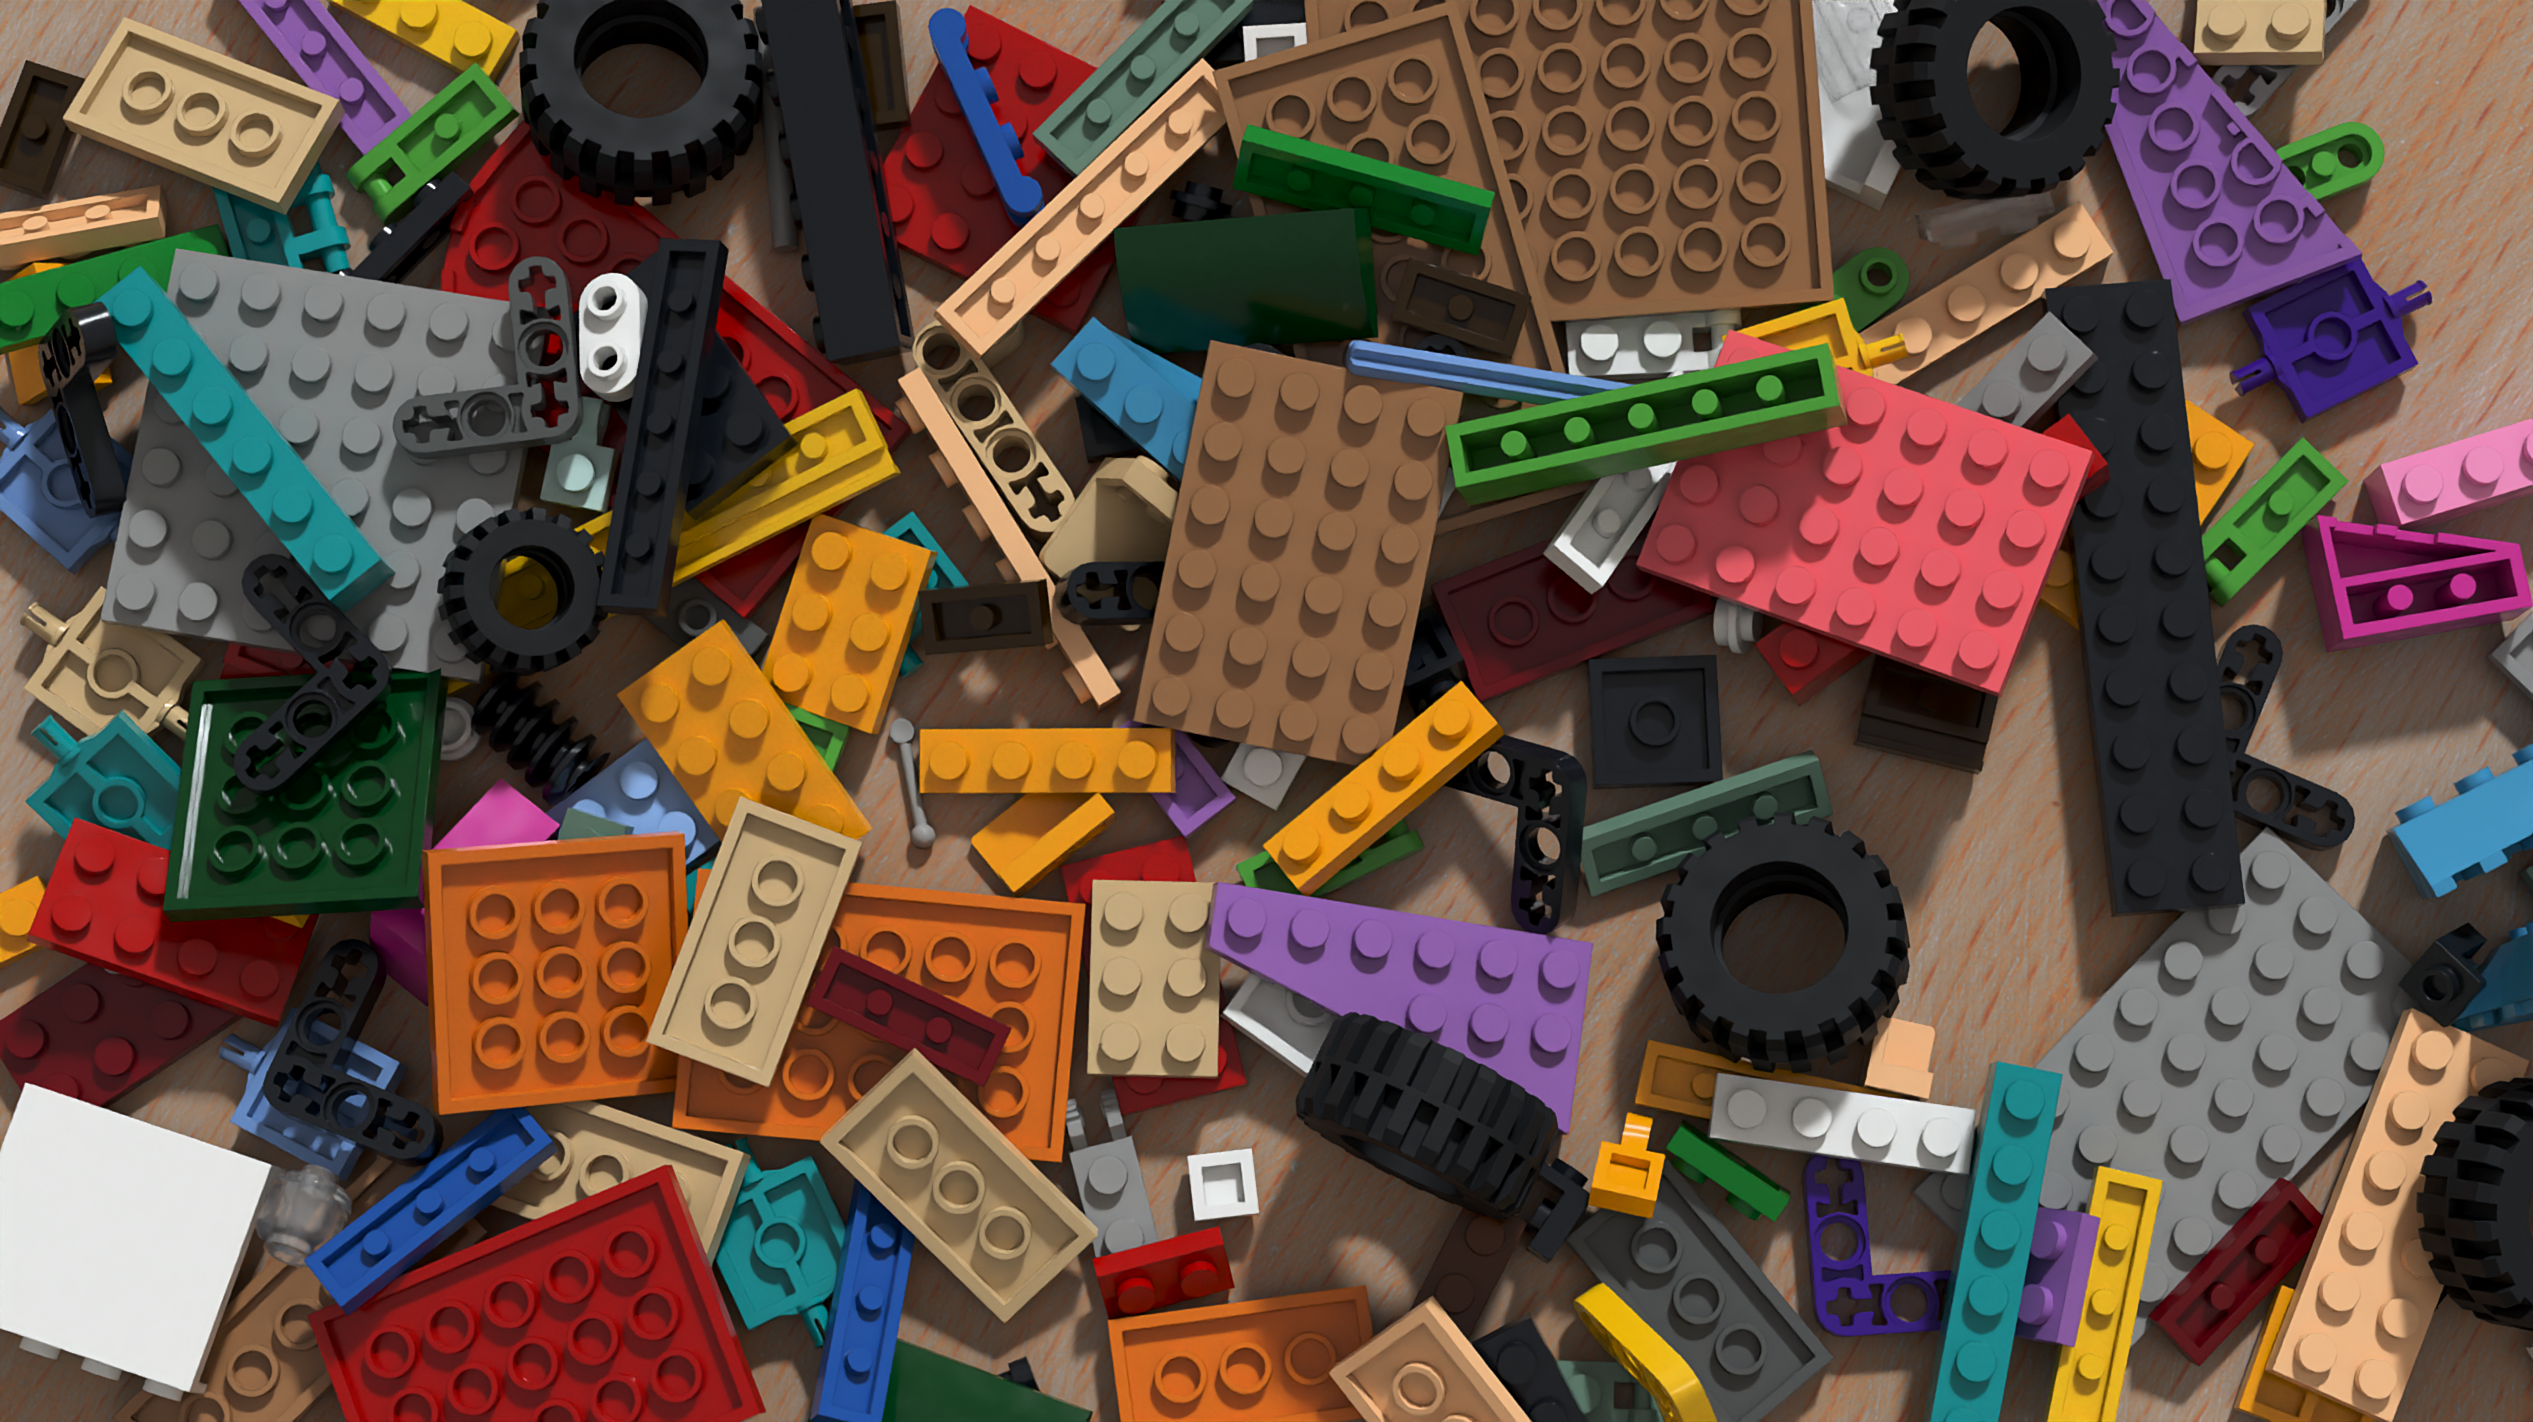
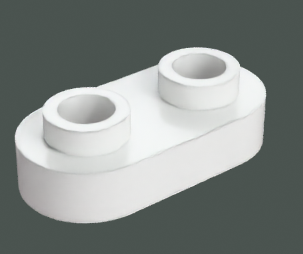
[579,273,648,402]

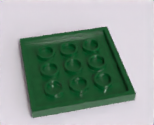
[163,668,449,922]

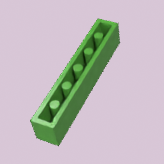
[1445,343,1848,506]

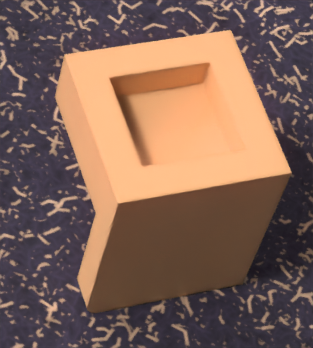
[1858,1015,1935,1102]

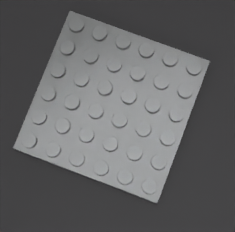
[100,248,553,685]

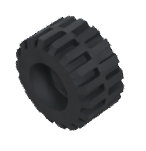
[437,507,608,676]

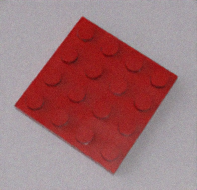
[883,5,1152,336]

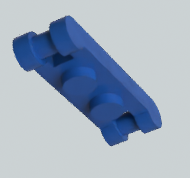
[928,8,1045,229]

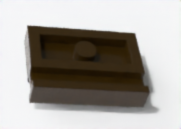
[1853,654,1998,775]

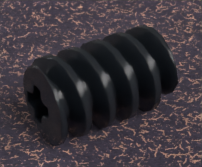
[471,672,611,806]

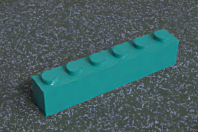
[93,266,395,613]
[1923,1061,2063,1422]

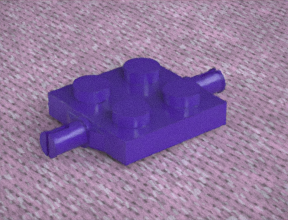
[2229,259,2433,424]

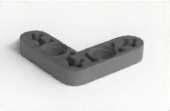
[393,256,583,459]

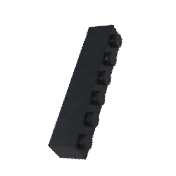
[755,0,915,366]

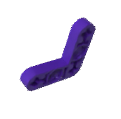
[1802,1155,1951,1337]

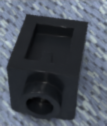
[1403,604,1473,718]
[2398,922,2487,1027]
[1524,1158,1590,1264]

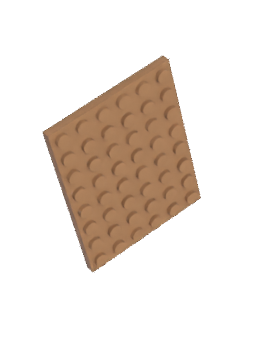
[1304,0,1834,324]

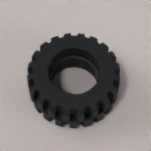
[519,0,763,206]
[1869,0,2120,200]
[1656,812,1910,1073]
[1295,1012,1559,1220]
[2416,1078,2533,1331]

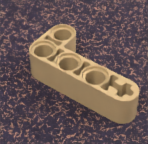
[913,318,1075,545]

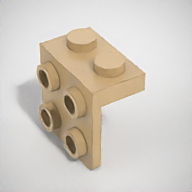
[1039,455,1178,631]

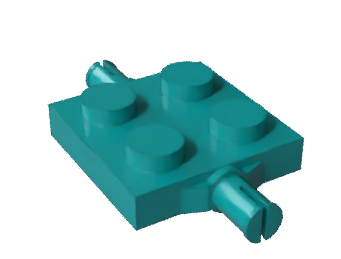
[25,710,181,851]
[715,1137,846,1349]

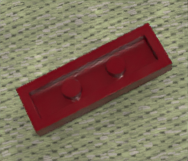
[806,945,1012,1087]
[2147,1177,2323,1366]

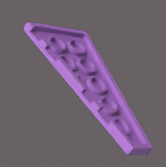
[2097,0,2362,327]
[1204,882,1593,1135]

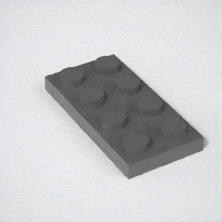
[1564,1156,1834,1422]

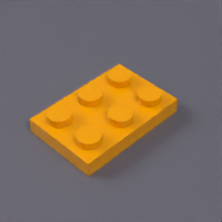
[762,513,938,734]

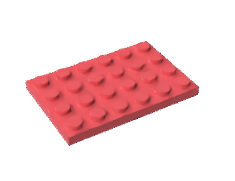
[1636,329,2095,698]

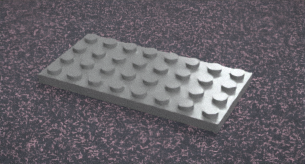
[1911,826,2431,1348]

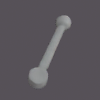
[889,719,936,849]

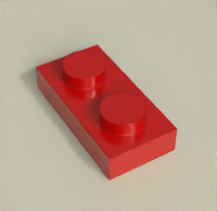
[1093,1226,1235,1320]

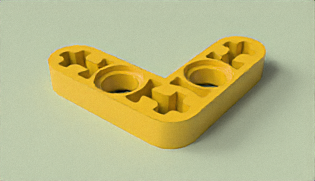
[1573,1282,1718,1422]

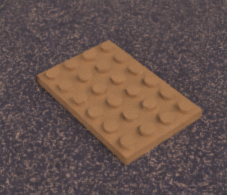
[1133,340,1464,766]

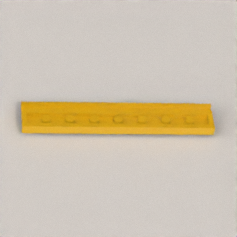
[447,388,901,697]

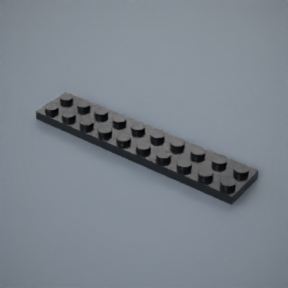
[2041,279,2245,917]

